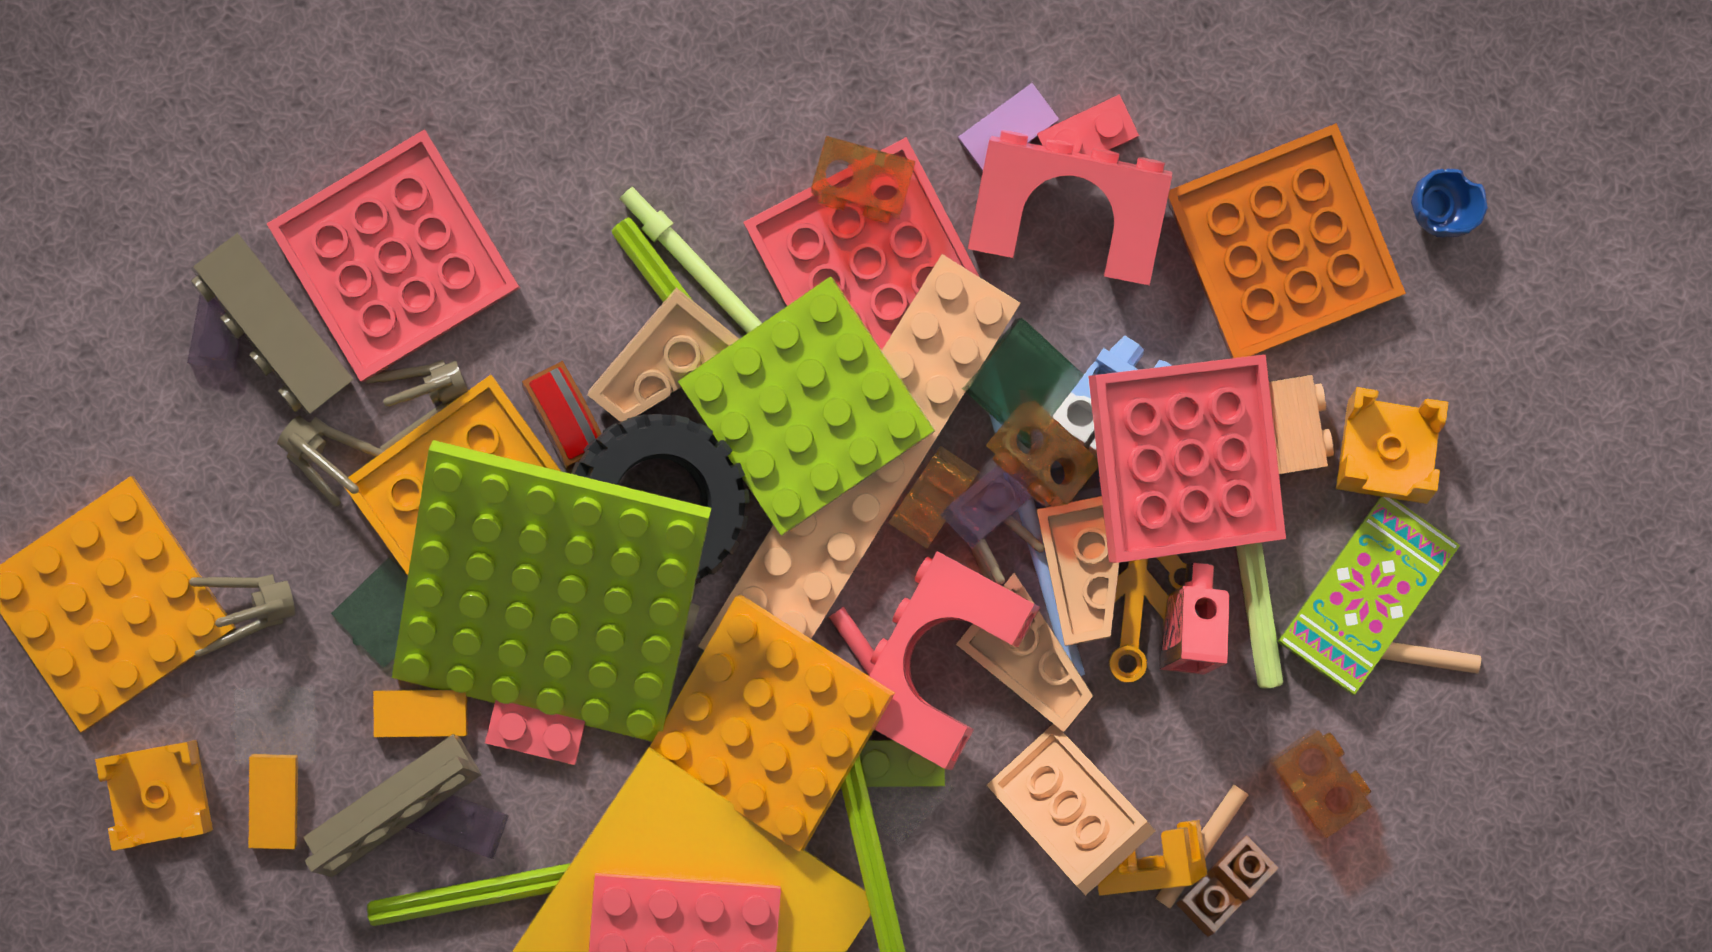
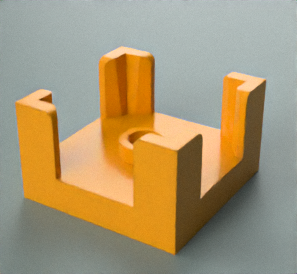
[1336,387,1448,504]
[95,740,213,851]
[1098,820,1207,896]

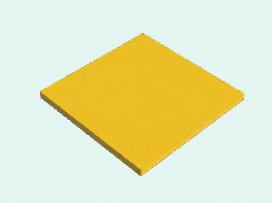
[512,747,871,952]

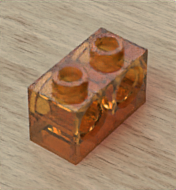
[811,136,916,224]
[986,400,1098,507]
[888,446,979,549]
[1269,728,1372,838]

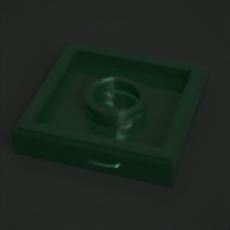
[962,318,1084,449]

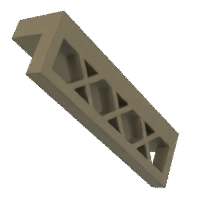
[303,734,482,877]

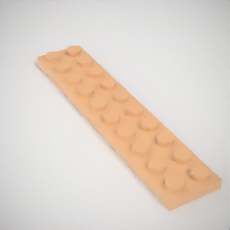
[698,254,1021,650]

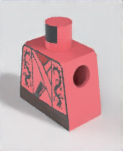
[1160,563,1229,674]

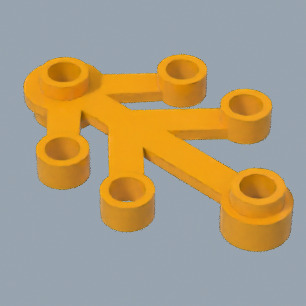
[1109,554,1186,682]

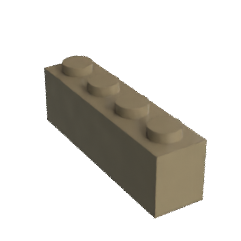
[191,232,354,415]

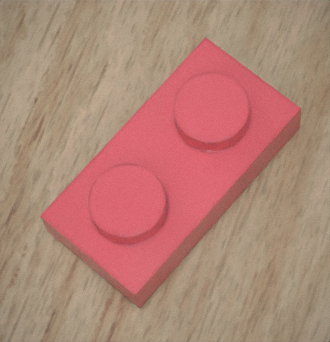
[1037,94,1139,155]
[485,700,585,765]

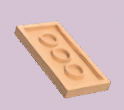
[987,724,1155,896]

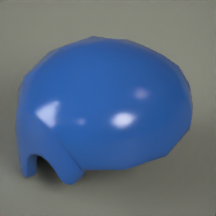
[1411,169,1488,237]

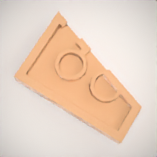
[587,287,739,422]
[1037,496,1119,647]
[956,573,1093,732]

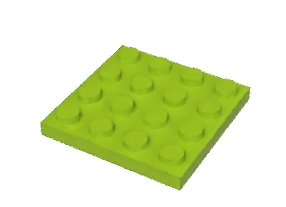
[678,276,936,535]

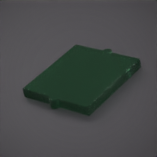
[331,558,408,668]

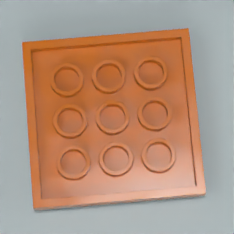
[1167,123,1406,358]

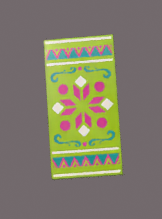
[1277,496,1460,696]

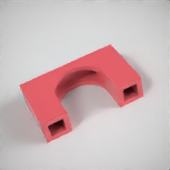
[968,130,1172,286]
[869,551,1040,770]

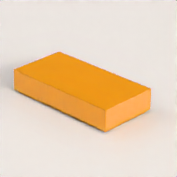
[373,690,468,737]
[248,754,298,849]

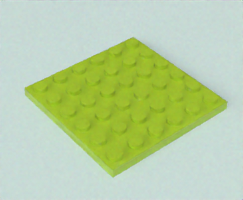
[391,440,712,742]

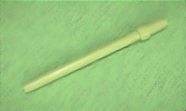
[620,187,762,333]

